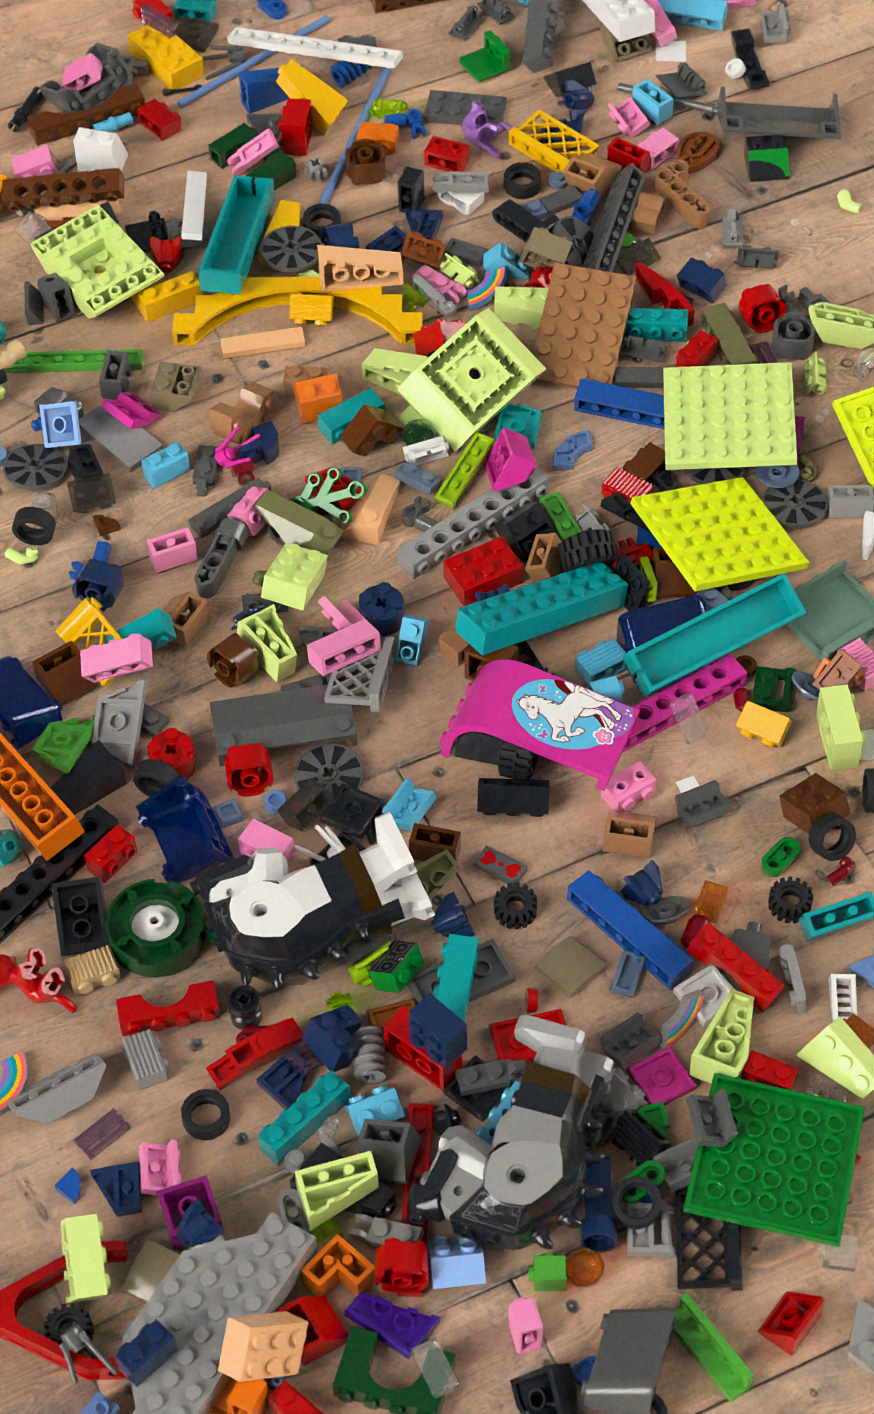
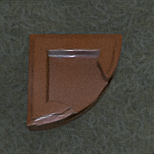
[93,515,121,536]

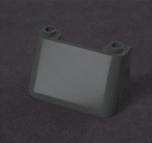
[39,43,133,113]
[581,1307,676,1414]

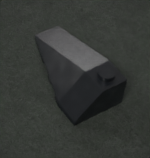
[510,1363,578,1414]

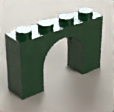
[208,123,296,196]
[333,1326,455,1414]

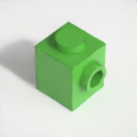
[528,1253,566,1291]

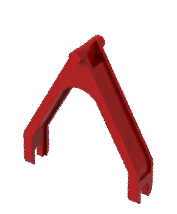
[0,1240,127,1381]

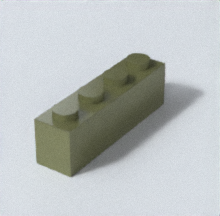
[701,303,758,365]

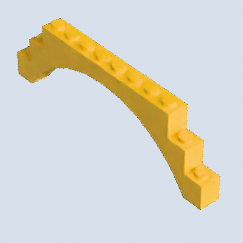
[172,277,423,346]

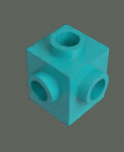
[0,829,24,867]

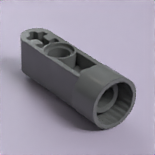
[194,518,250,598]

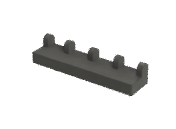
[188,478,271,538]

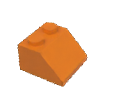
[292,373,342,424]

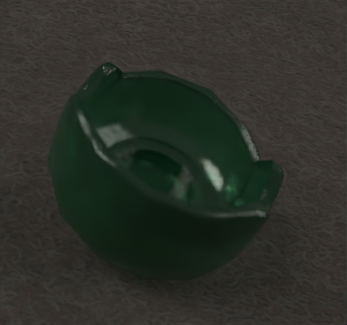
[402,419,436,446]

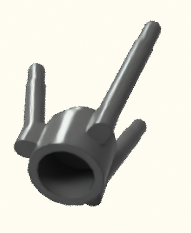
[202,45,245,80]
[59,1324,118,1384]

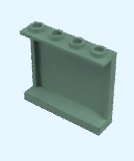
[785,560,874,662]

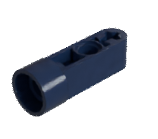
[580,1157,617,1253]

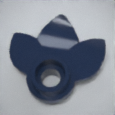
[231,605,266,631]

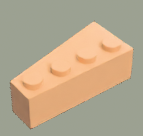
[317,245,403,292]

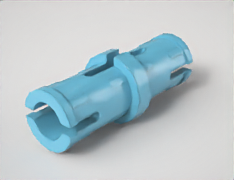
[93,112,134,132]

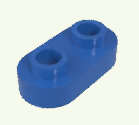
[257,0,287,20]

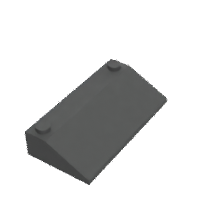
[717,86,841,139]
[210,682,357,766]

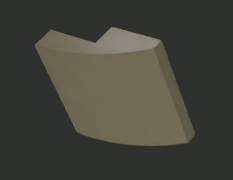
[535,936,606,998]
[122,1239,180,1303]

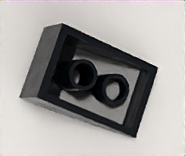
[51,876,109,956]

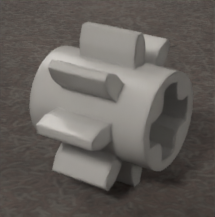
[304,157,329,182]

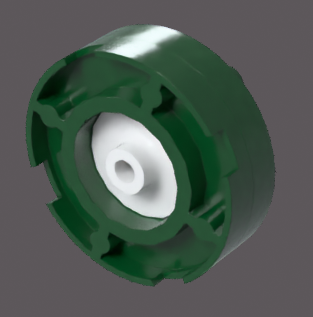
[106,879,206,977]

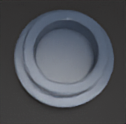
[548,171,567,190]

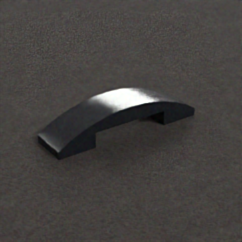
[731,28,770,90]

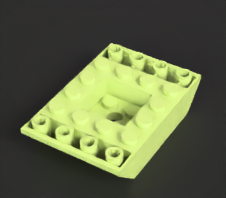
[30,204,165,319]
[397,308,546,452]

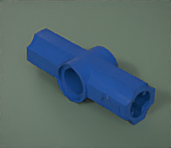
[571,189,601,226]

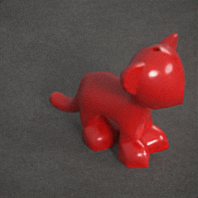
[0,948,77,1013]

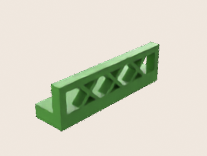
[673,1292,754,1403]

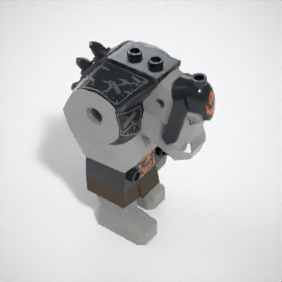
[408,1014,615,1250]

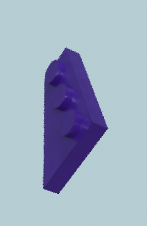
[344,1292,441,1360]

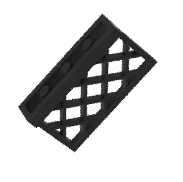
[675,1189,743,1291]

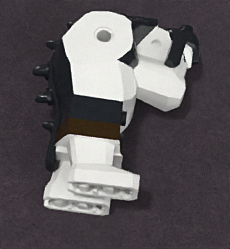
[190,811,435,988]

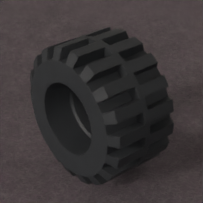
[558,529,618,572]
[498,740,539,780]

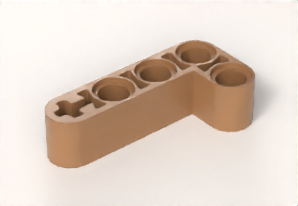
[654,160,710,229]

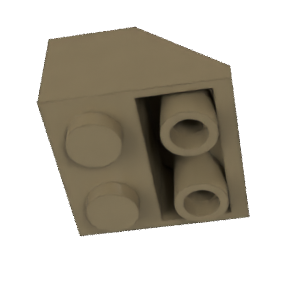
[600,25,652,62]
[150,362,201,412]

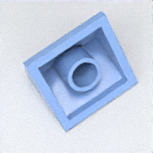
[39,401,82,448]

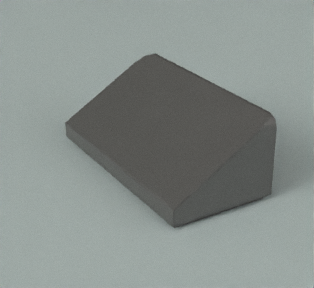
[24,281,44,325]

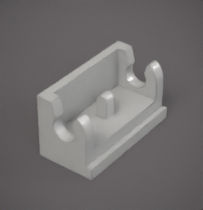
[827,485,874,518]

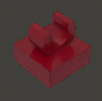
[230,461,255,486]

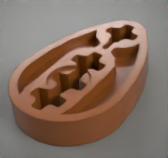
[676,132,719,175]

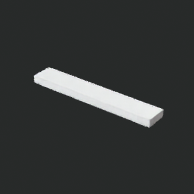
[181,171,207,240]

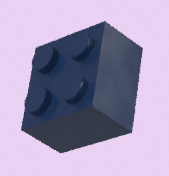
[408,993,467,1068]

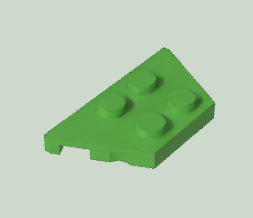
[32,714,95,773]

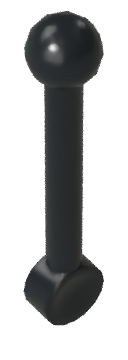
[162,84,202,96]

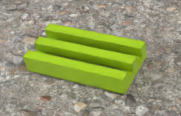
[639,557,658,602]

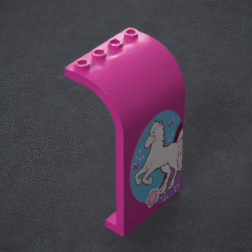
[439,660,640,791]

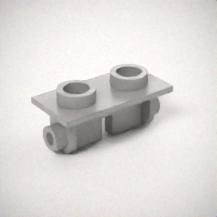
[722,207,743,247]
[575,504,611,531]

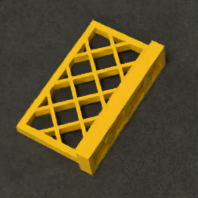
[509,109,599,172]

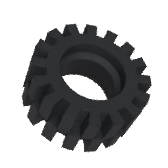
[768,876,813,924]
[494,882,537,929]
[44,1303,94,1354]

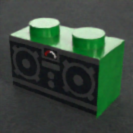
[368,940,424,993]

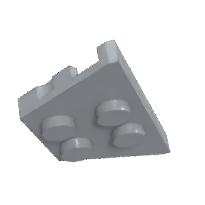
[92,679,147,768]
[847,1298,874,1376]

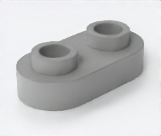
[278,1189,310,1233]

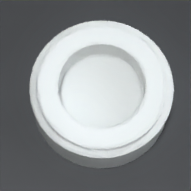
[725,59,746,79]

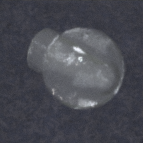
[852,348,874,381]

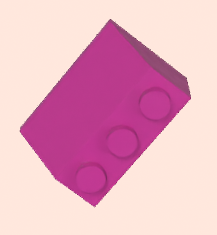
[484,427,536,492]

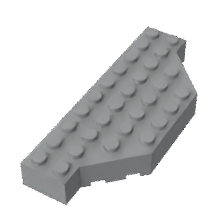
[122,1213,318,1414]

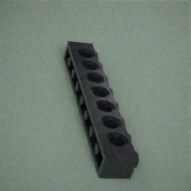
[0,804,119,943]

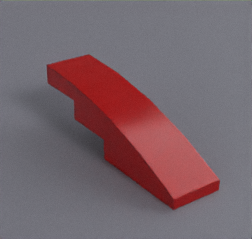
[635,262,695,326]

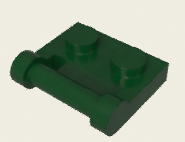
[752,666,797,712]

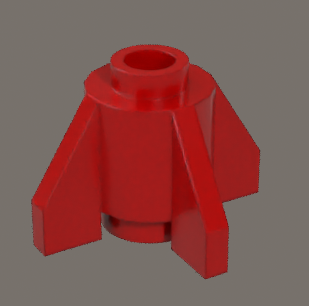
[150,237,184,272]

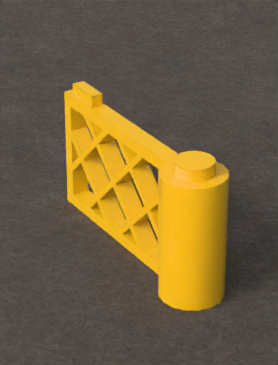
[55,597,123,688]

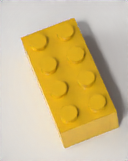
[127,19,204,90]

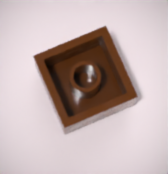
[464,644,518,681]
[779,773,850,834]

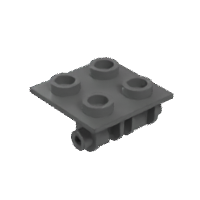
[656,62,708,98]

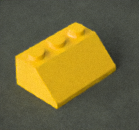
[131,271,203,323]

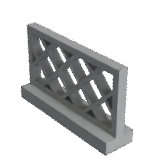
[324,637,396,712]

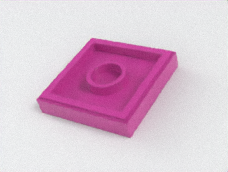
[627,1047,697,1106]

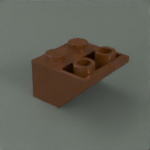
[651,548,701,598]
[32,640,98,708]

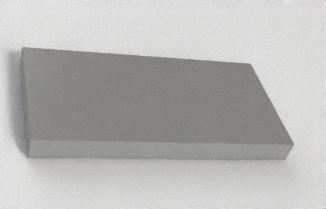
[78,404,163,472]

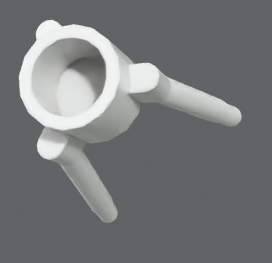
[294,825,346,862]

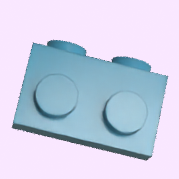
[382,779,437,831]
[344,1084,405,1135]

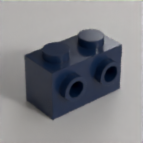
[677,257,727,304]
[115,1319,178,1387]

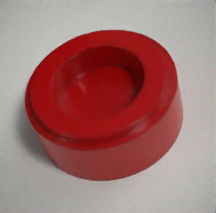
[525,988,538,1013]

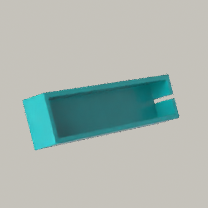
[198,175,275,294]
[455,562,628,655]
[622,573,807,698]

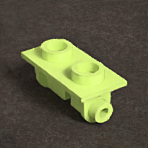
[439,253,481,289]
[803,351,826,396]

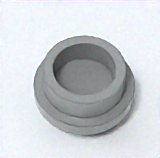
[284,1149,309,1174]

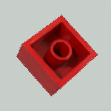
[278,98,313,156]

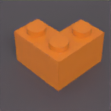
[301,1234,375,1297]
[209,1378,269,1414]

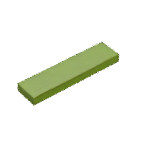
[434,432,495,509]

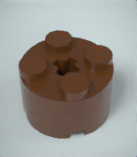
[345,139,386,185]
[207,633,259,688]

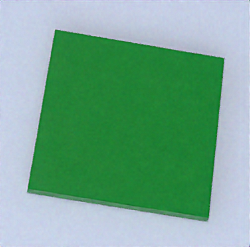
[683,1073,865,1248]

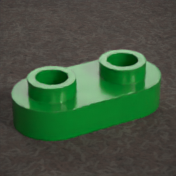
[761,837,801,877]
[621,1160,665,1203]

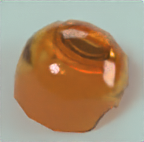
[566,1248,605,1289]

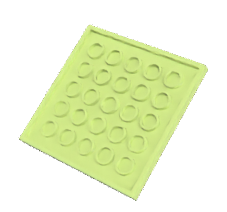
[663,362,797,470]

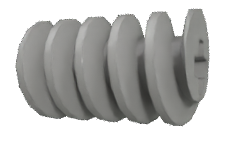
[352,1026,386,1084]

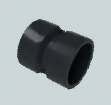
[228,985,262,1030]

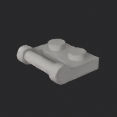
[627,1203,675,1259]

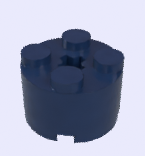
[320,222,359,249]
[72,559,124,611]
[359,582,404,636]

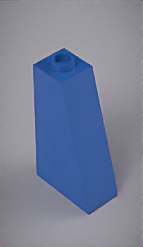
[238,65,303,114]

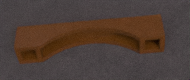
[27,83,145,146]

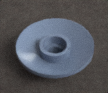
[756,465,799,488]
[792,671,820,701]

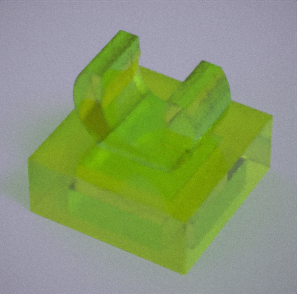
[401,282,427,311]
[325,991,354,1011]
[311,1217,344,1241]

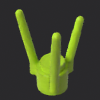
[347,941,392,988]

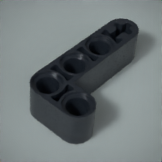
[492,199,560,243]

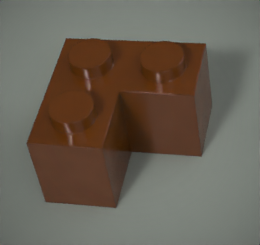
[339,404,404,456]

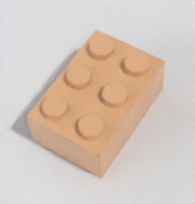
[218,1311,308,1382]

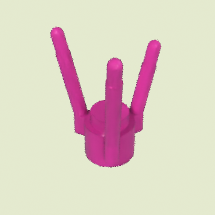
[215,426,260,469]

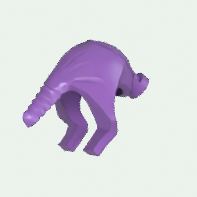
[462,101,514,158]

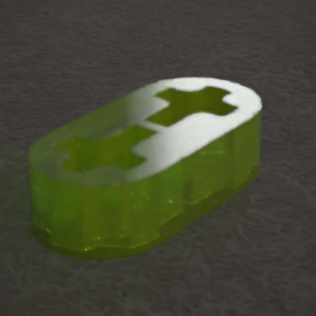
[370,99,408,119]

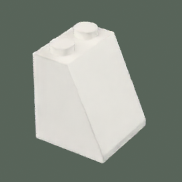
[73,128,128,172]

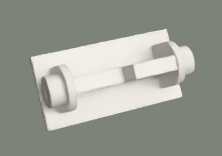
[402,435,449,466]

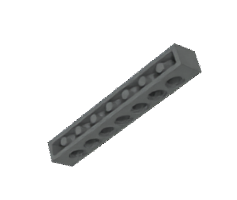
[583,163,646,272]

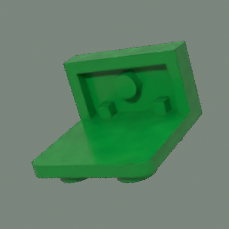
[459,30,512,82]

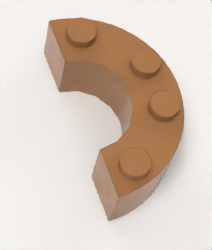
[209,382,274,444]

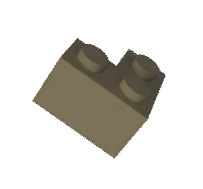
[519,227,573,268]

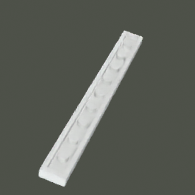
[227,27,403,68]

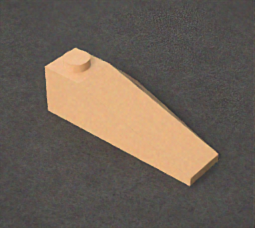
[34,185,121,220]
[339,474,402,545]

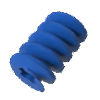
[330,61,373,88]

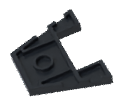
[601,470,678,533]

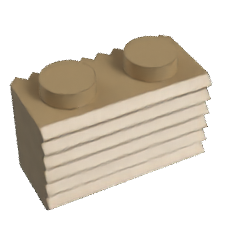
[63,945,121,995]

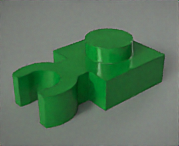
[638,1101,671,1146]

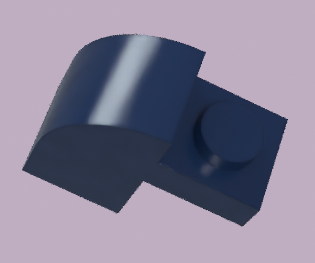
[239,421,279,465]

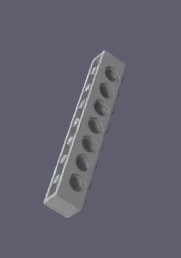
[397,467,549,579]

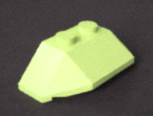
[808,302,874,349]

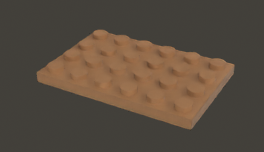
[533,263,636,389]

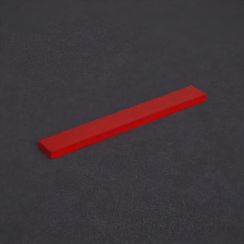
[397,1103,434,1297]

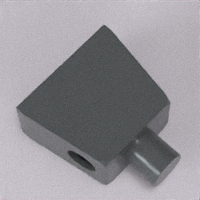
[37,273,76,323]
[720,922,770,974]

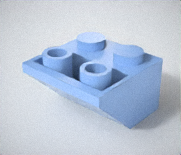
[427,1235,486,1289]

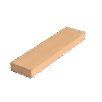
[220,327,305,359]

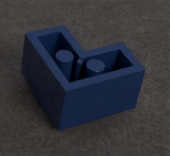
[302,1004,363,1072]

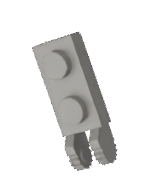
[432,172,489,193]
[779,944,807,1014]
[348,1214,424,1247]

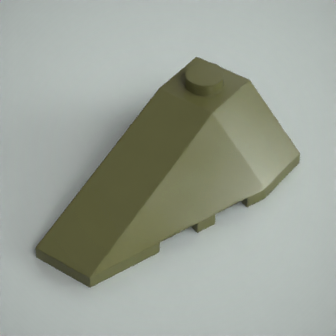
[255,489,344,555]
[390,849,460,931]

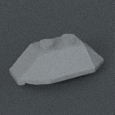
[7,1053,106,1124]

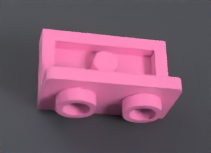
[608,97,651,139]
[318,596,365,630]
[139,1139,181,1196]

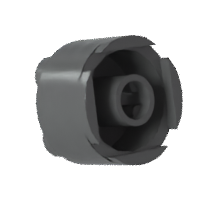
[772,312,816,360]

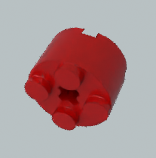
[738,284,787,333]
[147,728,196,783]
[224,743,274,797]
[375,1238,429,1294]

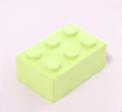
[261,542,328,610]
[816,685,866,771]

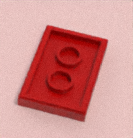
[489,1009,566,1063]

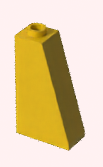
[276,59,348,135]
[259,200,301,265]

